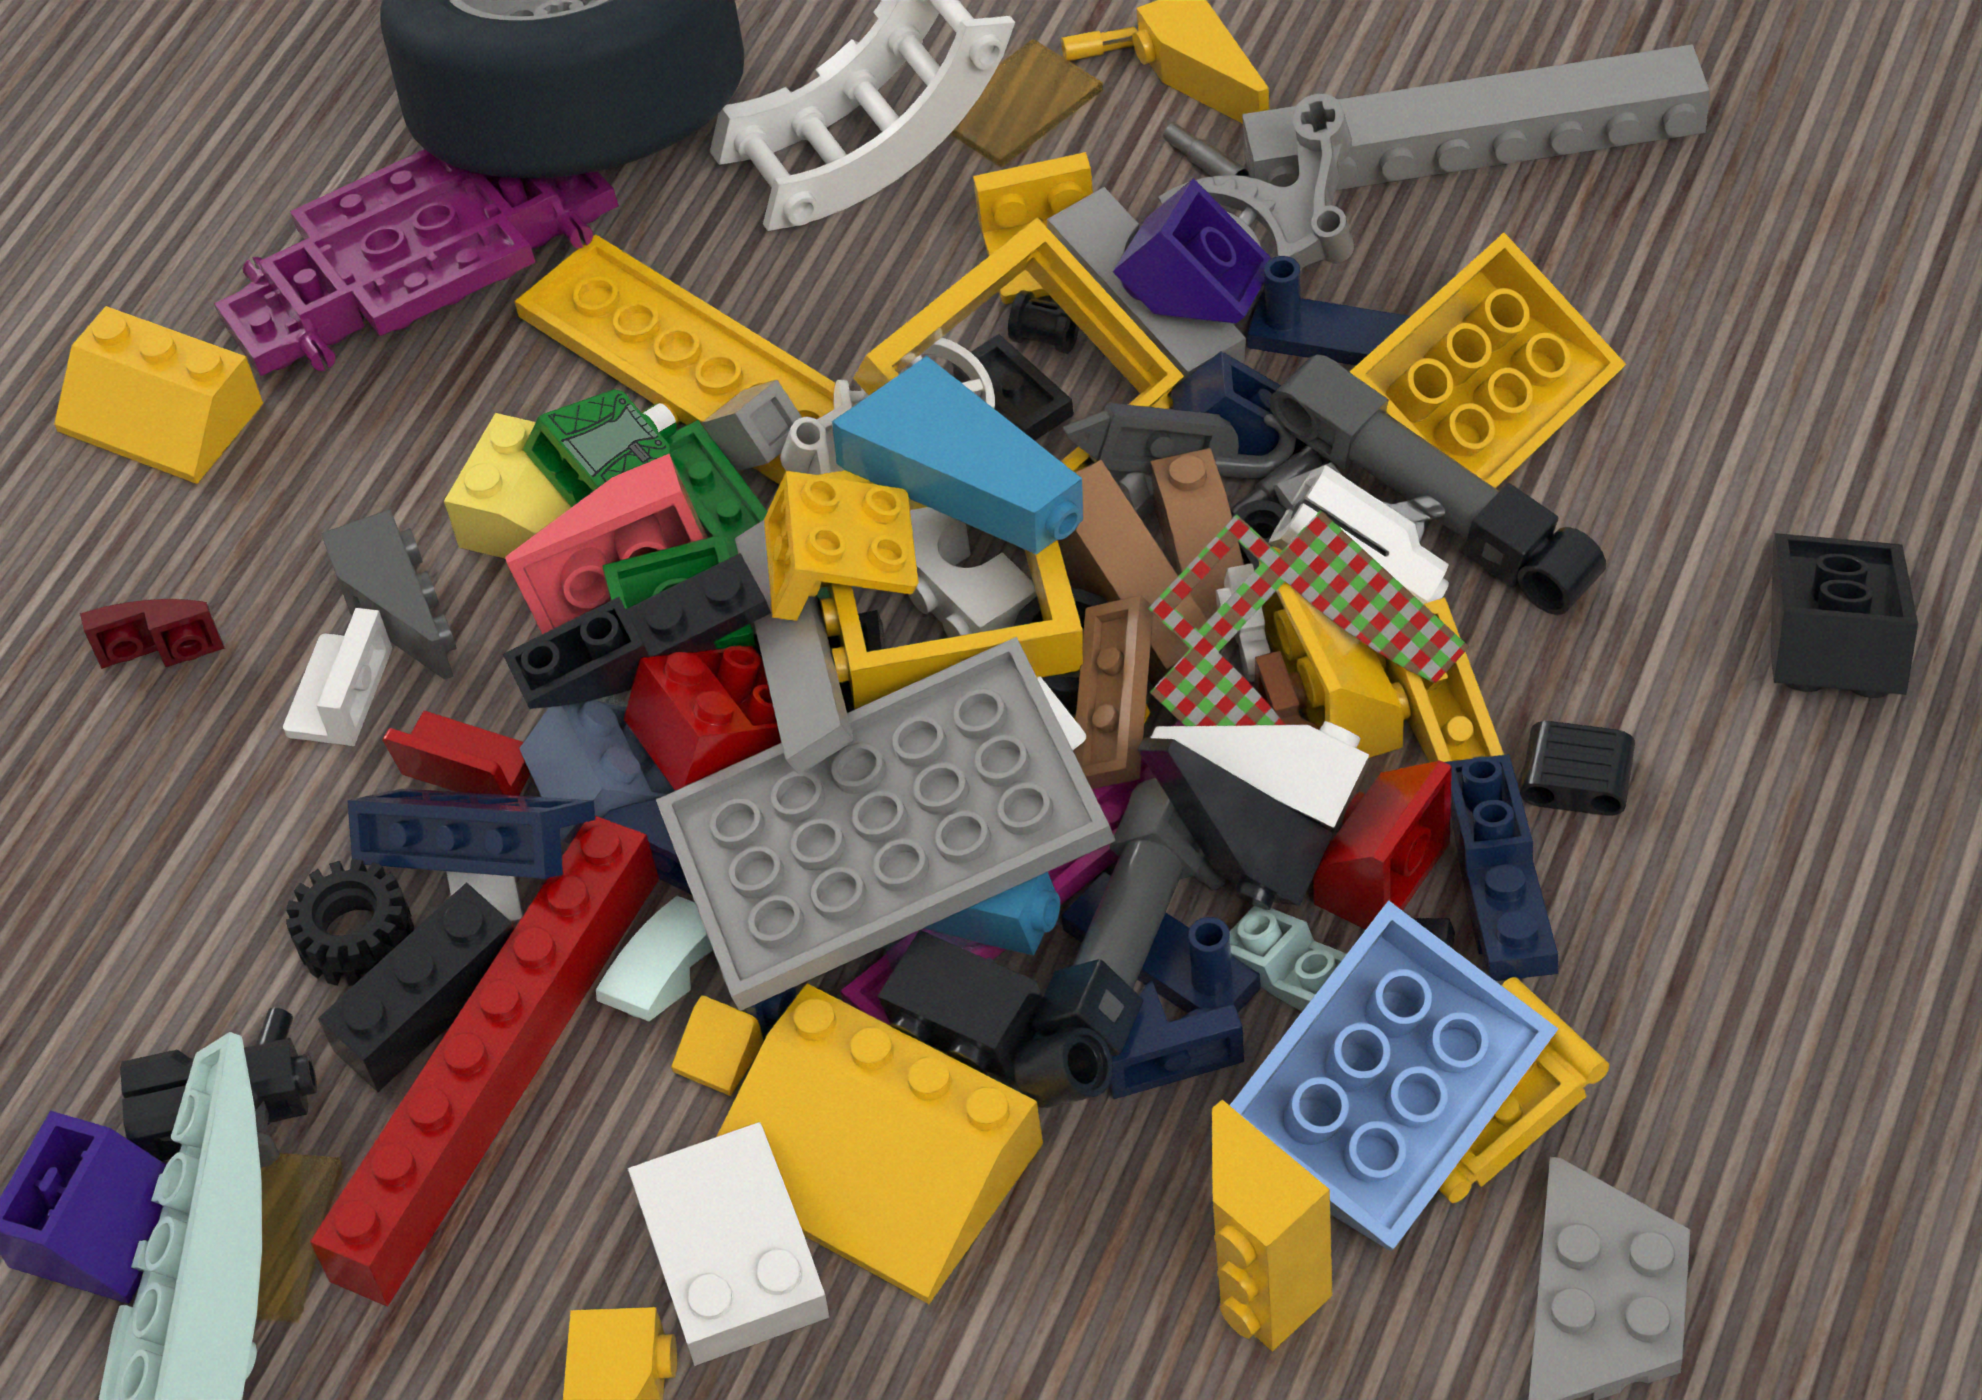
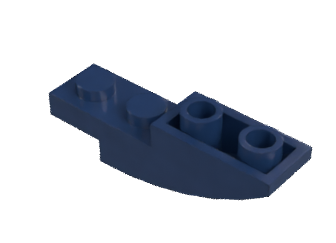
[1445,754,1558,981]

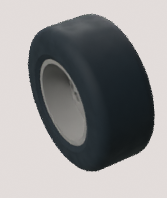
[380,0,744,179]

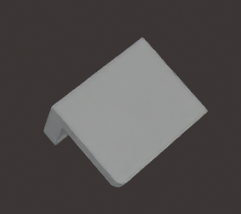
[702,380,802,471]

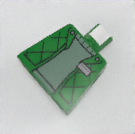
[523,389,677,507]

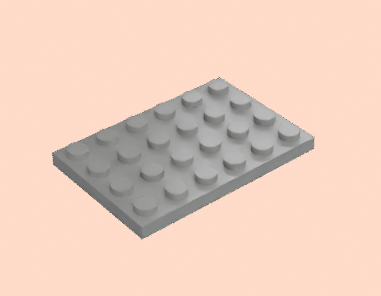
[656,637,1115,1011]

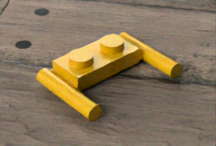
[1438,977,1610,1203]

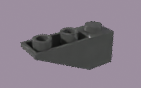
[321,509,457,679]

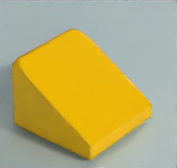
[671,995,764,1096]

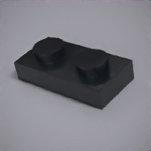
[952,334,1074,441]

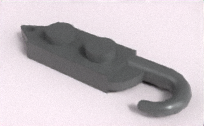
[1063,402,1296,479]

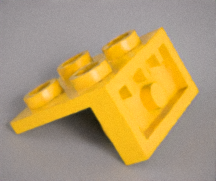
[973,152,1093,304]
[764,470,919,621]

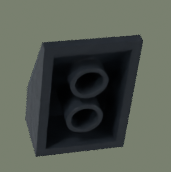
[1771,533,1918,698]

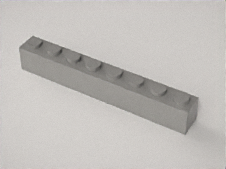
[1242,44,1710,190]

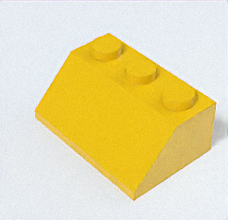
[54,306,263,484]
[1259,546,1411,759]
[1212,1100,1332,1352]

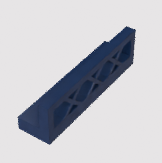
[347,789,595,879]

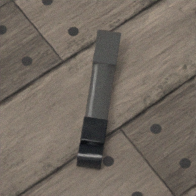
[1270,355,1606,615]
[1014,778,1226,1108]

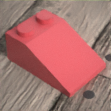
[505,454,708,634]

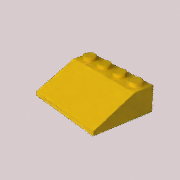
[1350,233,1626,488]
[716,983,1043,1304]

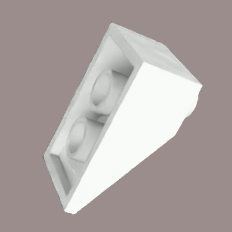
[1151,721,1369,831]
[628,1122,829,1366]

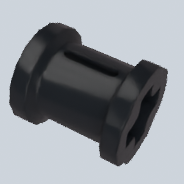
[1008,290,1080,354]

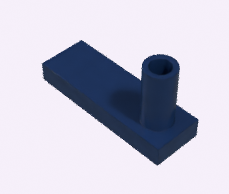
[1247,256,1411,365]
[1061,872,1261,1013]

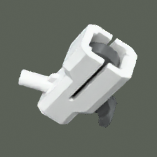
[1269,465,1449,604]

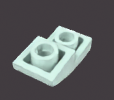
[596,896,713,1021]
[1230,906,1347,1011]

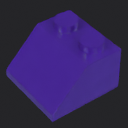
[1112,178,1272,324]

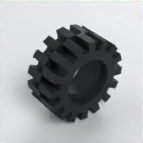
[286,859,414,986]

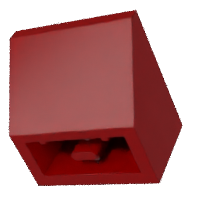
[623,646,782,791]

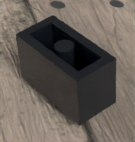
[878,930,1043,1080]

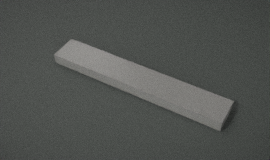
[735,520,854,774]

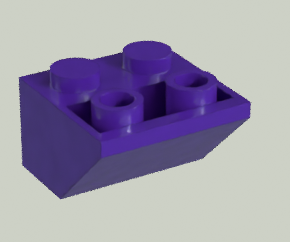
[0,1111,166,1304]

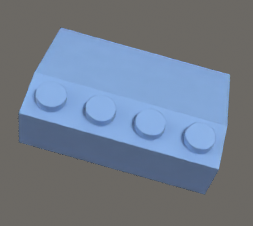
[1230,900,1558,1251]

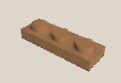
[1073,595,1153,789]

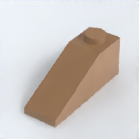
[1150,448,1244,641]

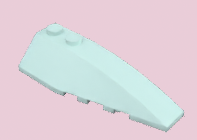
[99,1032,262,1400]

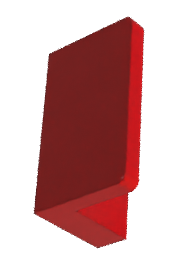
[382,710,531,796]

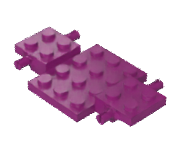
[214,149,619,376]

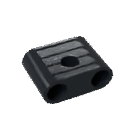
[1520,721,1635,816]

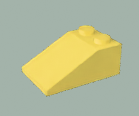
[444,413,571,559]

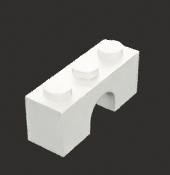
[908,507,1037,638]

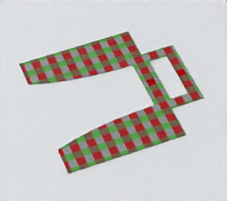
[1148,510,1469,726]

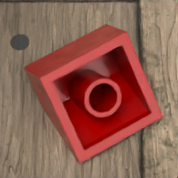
[1313,760,1452,930]

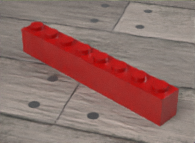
[310,816,659,1307]

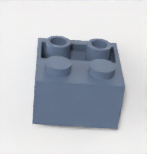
[519,700,675,843]

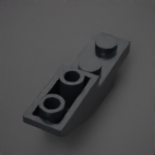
[503,553,771,709]

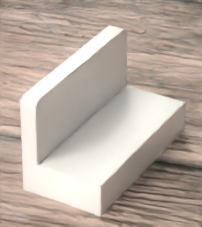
[283,608,393,746]

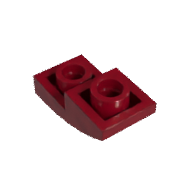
[80,599,225,669]

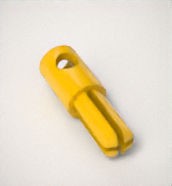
[1061,27,1138,62]

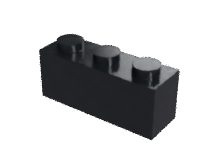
[318,882,514,1092]

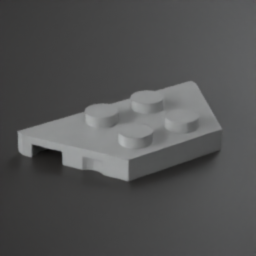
[1528,1157,1690,1400]

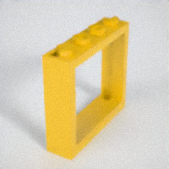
[853,217,1184,540]
[819,470,1083,709]

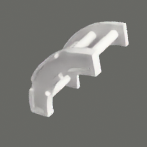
[710,0,1015,231]

